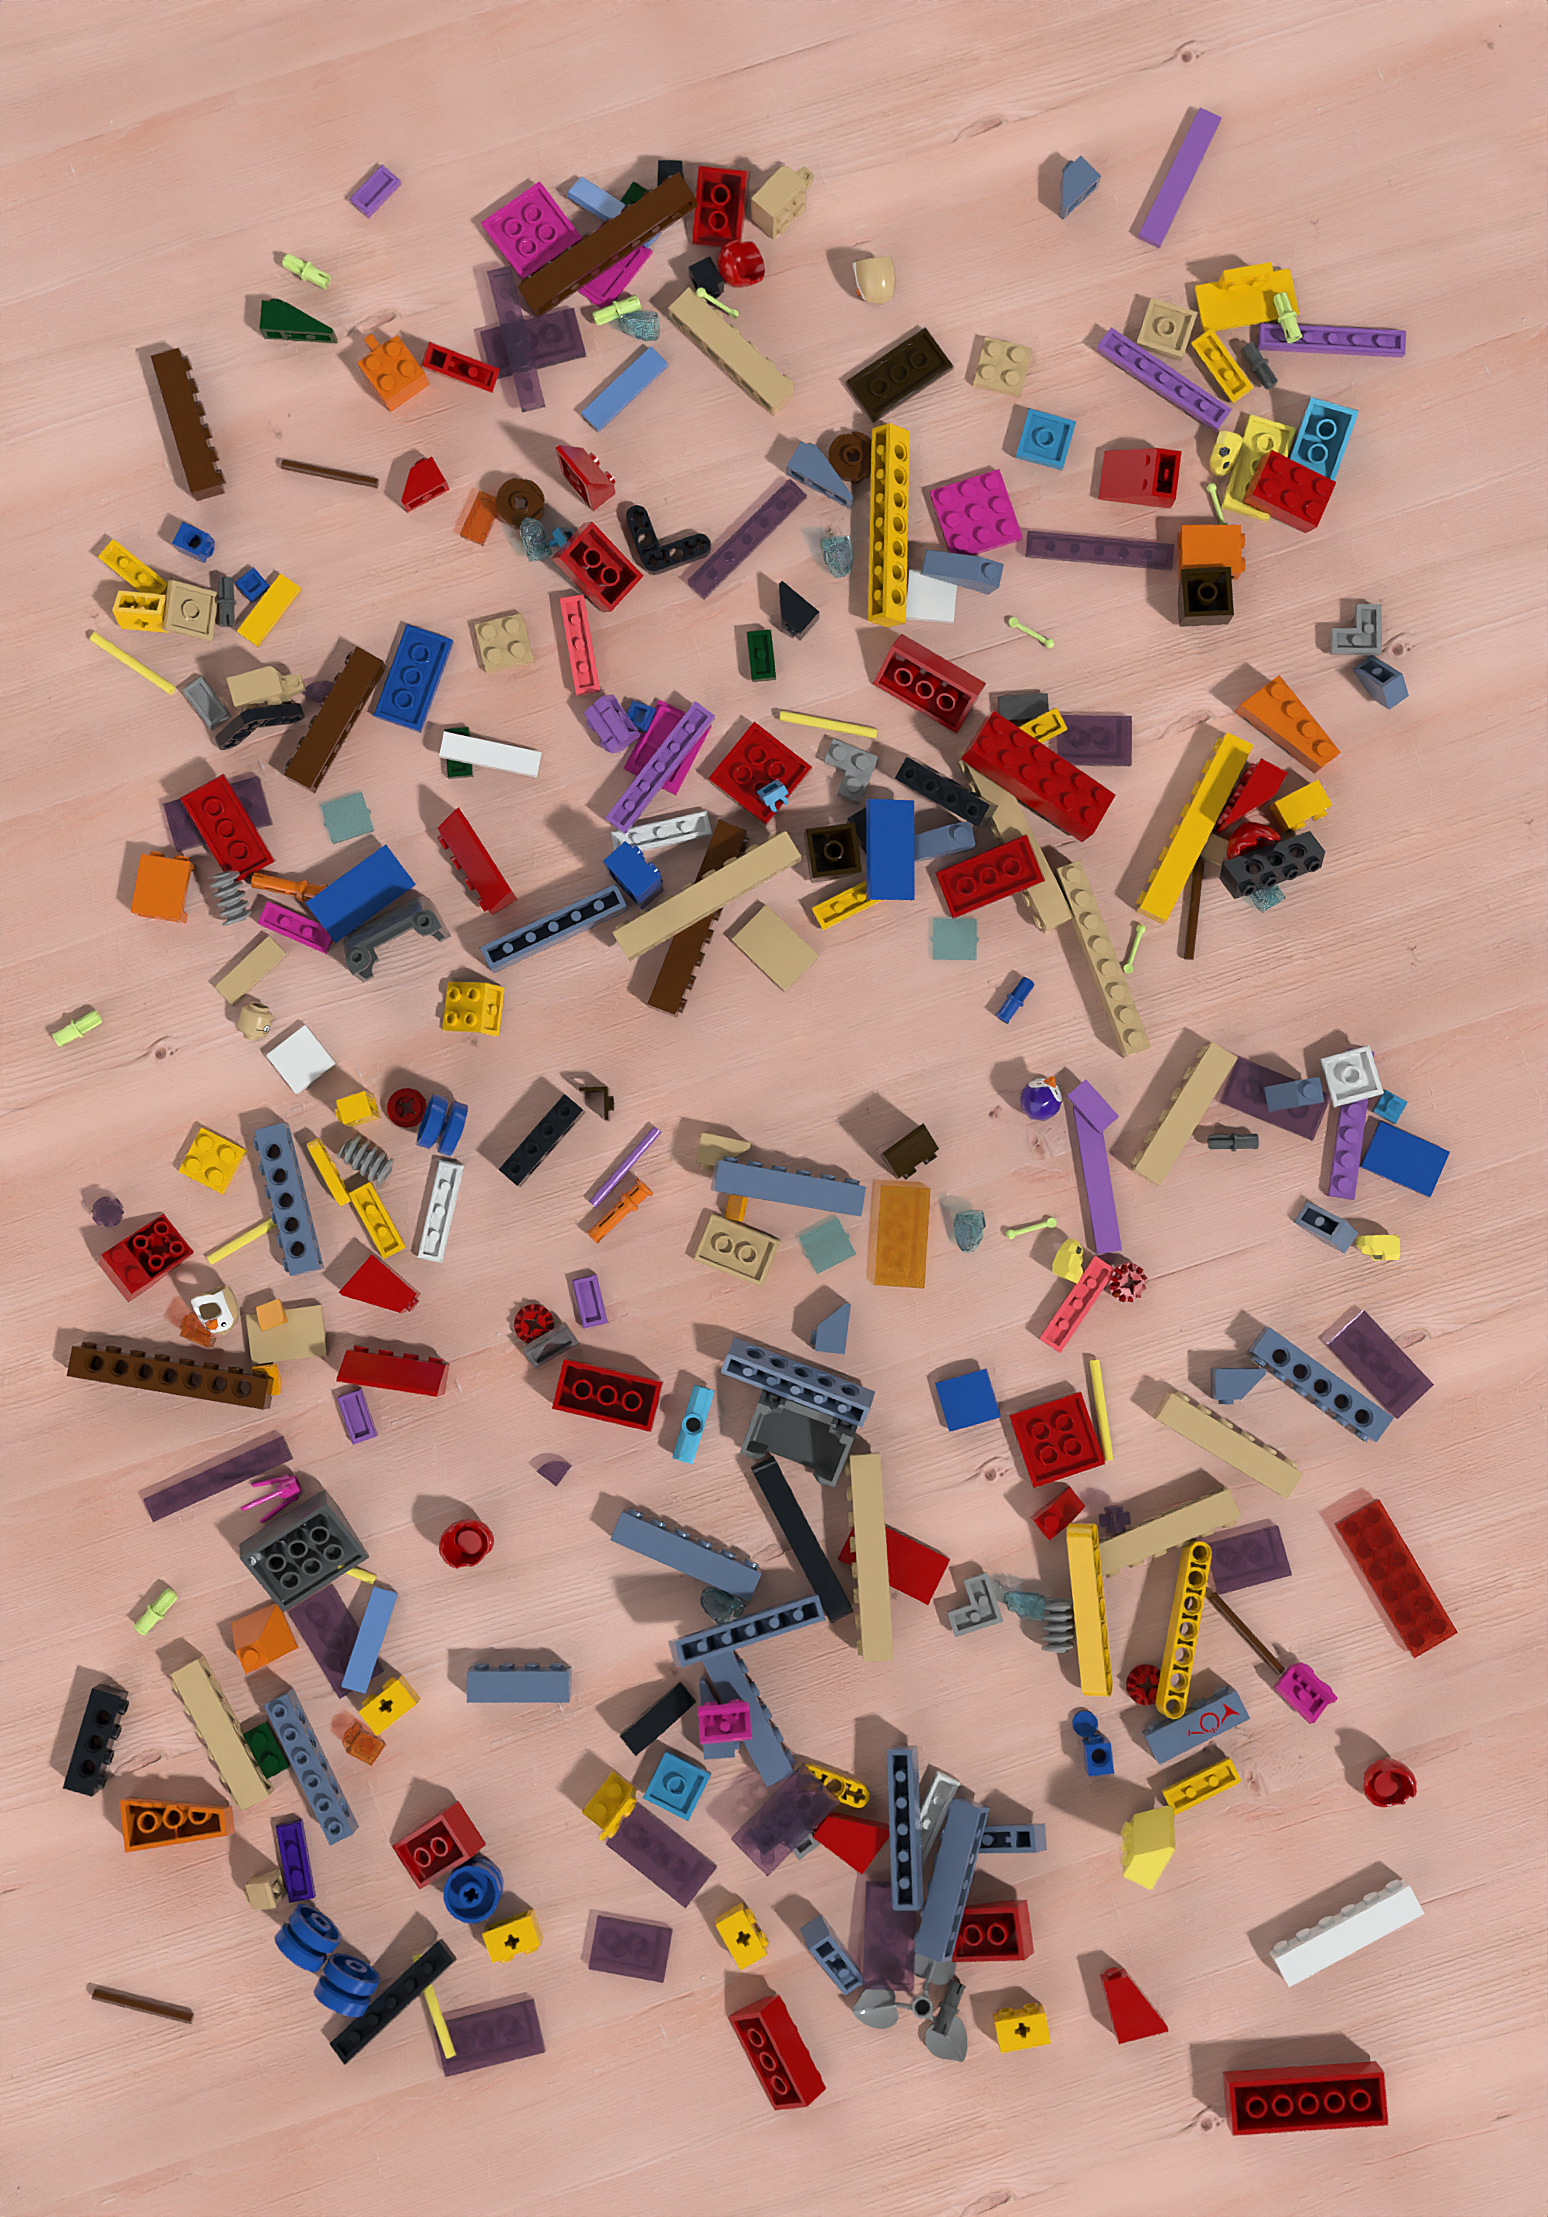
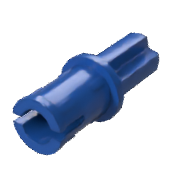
[995,977,1035,1024]

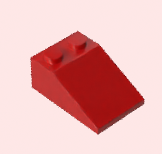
[692,166,751,247]
[555,445,616,511]
[392,1801,486,1890]
[952,1900,1034,1962]

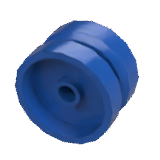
[416,1094,468,1156]
[443,1857,504,1923]
[274,1904,342,1972]
[313,1953,381,2017]

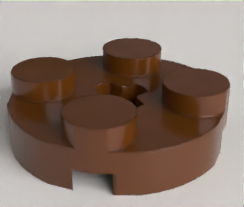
[829,432,872,484]
[495,478,545,530]

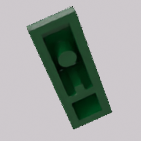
[259,299,338,344]

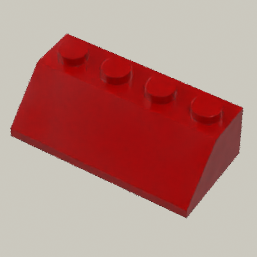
[873,634,986,734]
[437,808,518,915]
[336,1345,450,1397]
[728,1995,827,2110]

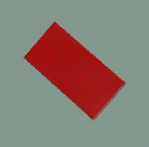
[180,774,276,881]
[935,834,1046,919]
[837,1526,950,1605]

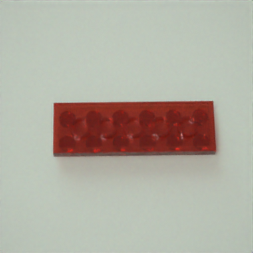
[1334,1499,1458,1659]

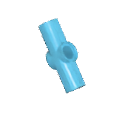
[672,1384,715,1464]

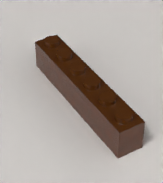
[151,348,226,501]
[284,646,387,794]

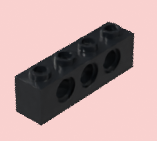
[895,756,998,828]
[1219,831,1325,899]
[498,1094,586,1187]
[63,1684,129,1797]

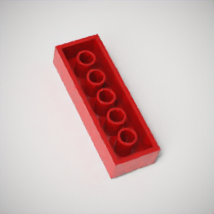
[960,711,1116,842]
[1223,2061,1389,2136]

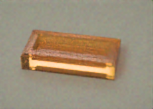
[460,490,498,546]

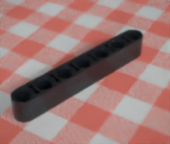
[751,1456,854,1624]

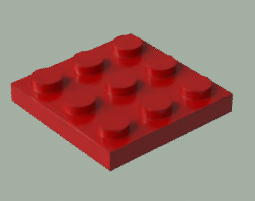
[708,721,812,826]
[1009,1391,1105,1488]

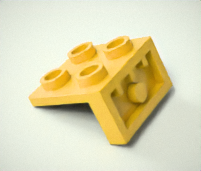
[442,982,505,1037]
[582,1770,638,1842]

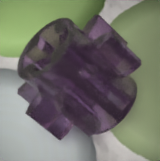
[91,1197,124,1227]
[1099,1505,1131,1533]

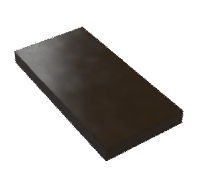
[846,327,953,423]

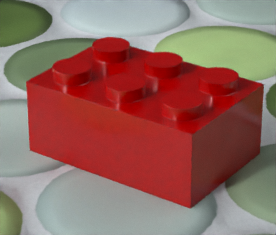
[1242,450,1337,534]
[551,521,643,612]

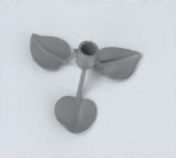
[852,1953,968,2062]

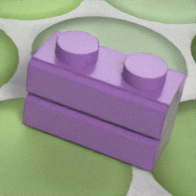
[584,694,640,754]

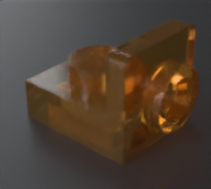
[179,1312,217,1347]
[342,1722,386,1766]

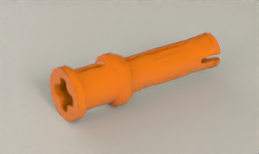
[251,872,329,902]
[587,1178,654,1244]

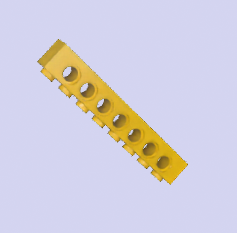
[868,423,910,628]

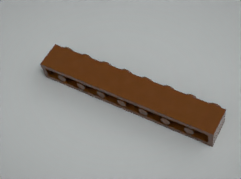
[517,172,698,319]
[647,820,750,1018]

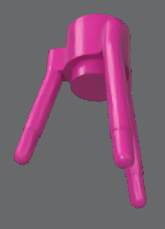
[241,1474,302,1523]

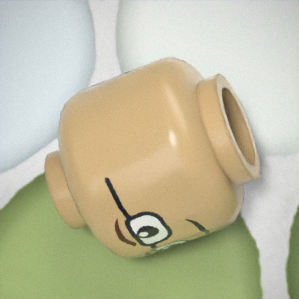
[237,1002,273,1041]

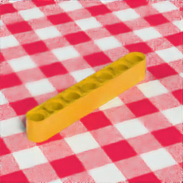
[1067,1523,1113,1697]
[1156,1540,1212,1719]

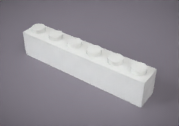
[1269,1879,1425,1987]

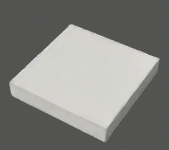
[906,569,957,624]
[266,1025,337,1095]
[1320,1045,1384,1107]

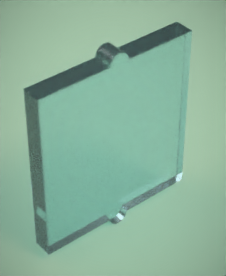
[320,792,374,844]
[931,919,979,960]
[799,1218,856,1274]

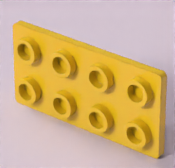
[1194,262,1299,333]

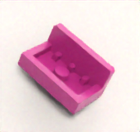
[1273,1662,1338,1724]
[697,1699,752,1744]

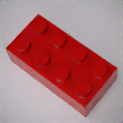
[552,1358,664,1432]

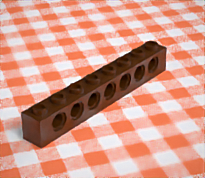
[67,1342,274,1410]

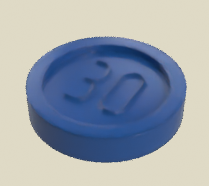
[1072,1710,1098,1737]

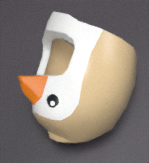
[852,257,896,305]
[191,1285,239,1335]

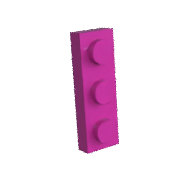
[257,901,333,955]

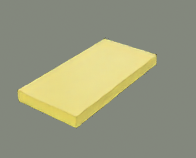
[1221,414,1297,522]

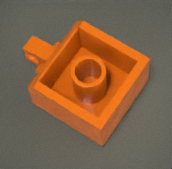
[357,333,430,412]

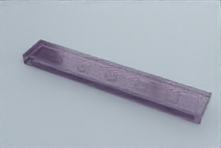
[487,266,546,413]
[687,478,807,600]
[1025,531,1174,571]
[143,1436,293,1522]

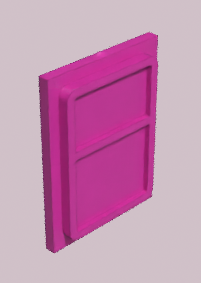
[577,221,653,309]
[623,699,712,796]

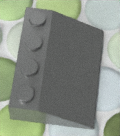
[239,1489,369,1612]

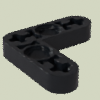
[626,505,711,575]
[215,703,305,750]

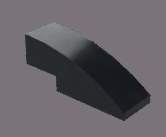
[620,1681,696,1756]

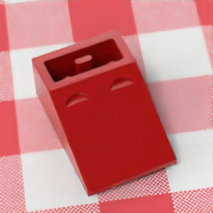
[1098,448,1182,509]
[1215,758,1288,834]
[98,1213,194,1302]

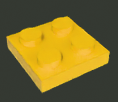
[178,1127,248,1194]

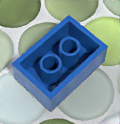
[603,841,664,910]

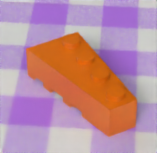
[1235,675,1341,774]
[120,1797,235,1853]

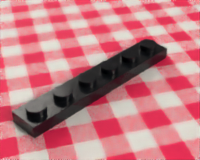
[329,1939,458,2065]

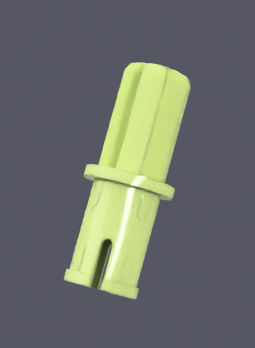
[282,254,331,290]
[1274,292,1302,343]
[592,294,641,326]
[52,1010,102,1047]
[134,1588,178,1636]

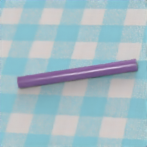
[589,1126,662,1207]

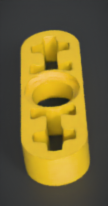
[307,1137,352,1207]
[799,1764,870,1808]

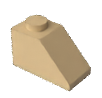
[696,1132,751,1171]
[244,1868,287,1910]

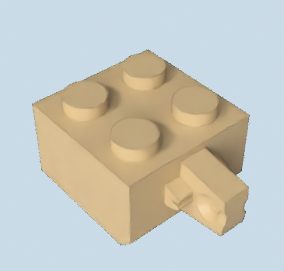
[751,166,815,240]
[227,666,305,713]

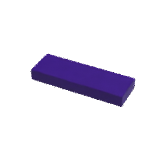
[276,1819,316,1903]

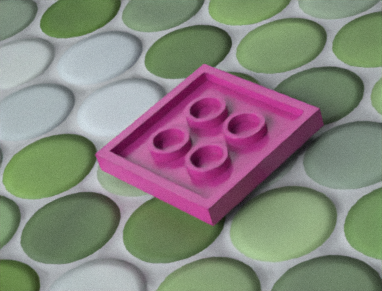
[481,181,582,280]
[929,469,1023,556]

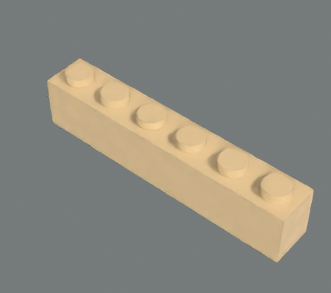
[669,287,794,416]
[1131,1042,1238,1186]
[1152,1391,1303,1499]
[1099,1486,1242,1578]
[170,1655,274,1811]

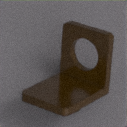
[579,1086,614,1122]

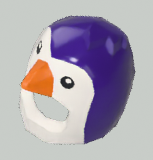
[1020,1076,1062,1121]

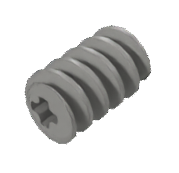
[207,871,252,926]
[337,1134,394,1187]
[1041,1597,1075,1653]

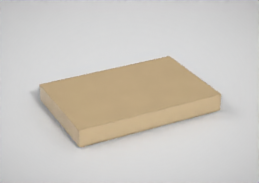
[731,905,819,992]
[693,1213,781,1287]
[246,1305,328,1365]

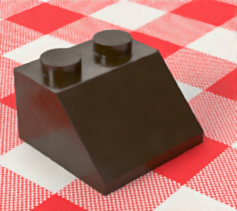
[1178,567,1234,627]
[804,823,862,883]
[880,1124,939,1180]

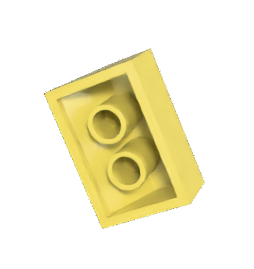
[1120,1806,1175,1890]

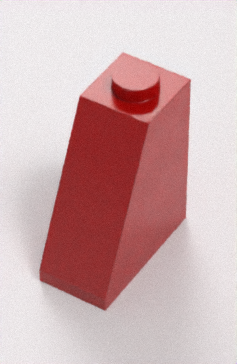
[338,1254,421,1313]
[811,1810,890,1875]
[1100,1967,1169,2044]

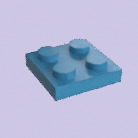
[1015,409,1076,471]
[643,1750,711,1821]

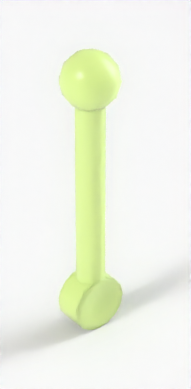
[696,287,739,319]
[1207,483,1228,525]
[1008,617,1054,648]
[1123,924,1146,974]
[1006,1218,1057,1239]

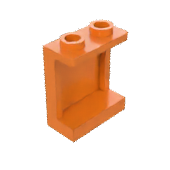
[1178,525,1246,581]
[131,851,196,924]

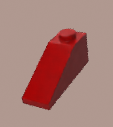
[421,342,500,393]

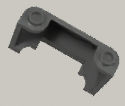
[343,896,451,983]
[740,1389,857,1488]

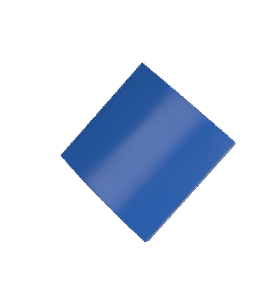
[935,1368,1001,1432]

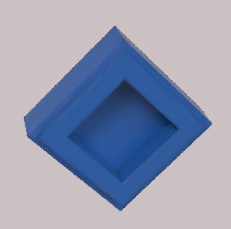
[235,567,270,603]
[627,700,656,732]

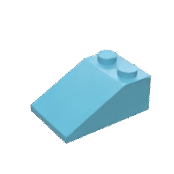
[1290,396,1359,481]

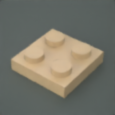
[1136,297,1198,361]
[973,337,1033,398]
[162,580,219,642]
[475,613,534,674]

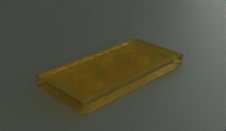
[874,1185,931,1288]

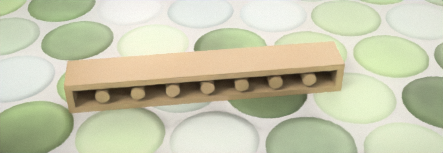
[957,750,1074,933]
[613,831,801,962]
[1054,860,1151,1058]
[845,1452,894,1662]

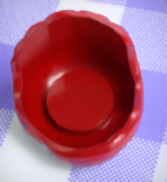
[717,239,765,288]
[1227,822,1281,860]
[439,1518,494,1569]
[1363,1758,1417,1808]

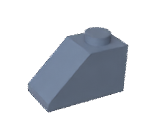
[1060,156,1101,220]
[1353,655,1409,710]
[1264,1077,1324,1112]
[1294,1202,1358,1254]
[810,1303,851,1354]
[1211,1368,1266,1404]

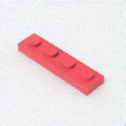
[560,594,601,696]
[1038,1256,1114,1353]

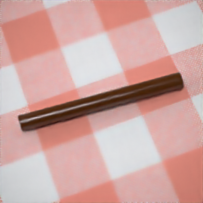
[281,459,379,488]
[1184,861,1204,960]
[1208,1592,1285,1675]
[92,1989,194,2024]

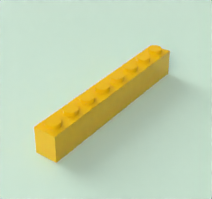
[1136,732,1254,925]

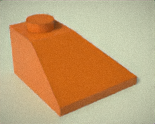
[231,1603,299,1674]

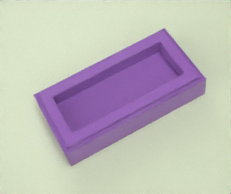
[350,165,401,219]
[1066,1079,1119,1134]
[572,1274,608,1329]
[337,1389,378,1445]

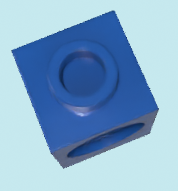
[172,522,215,564]
[1082,1734,1114,1776]

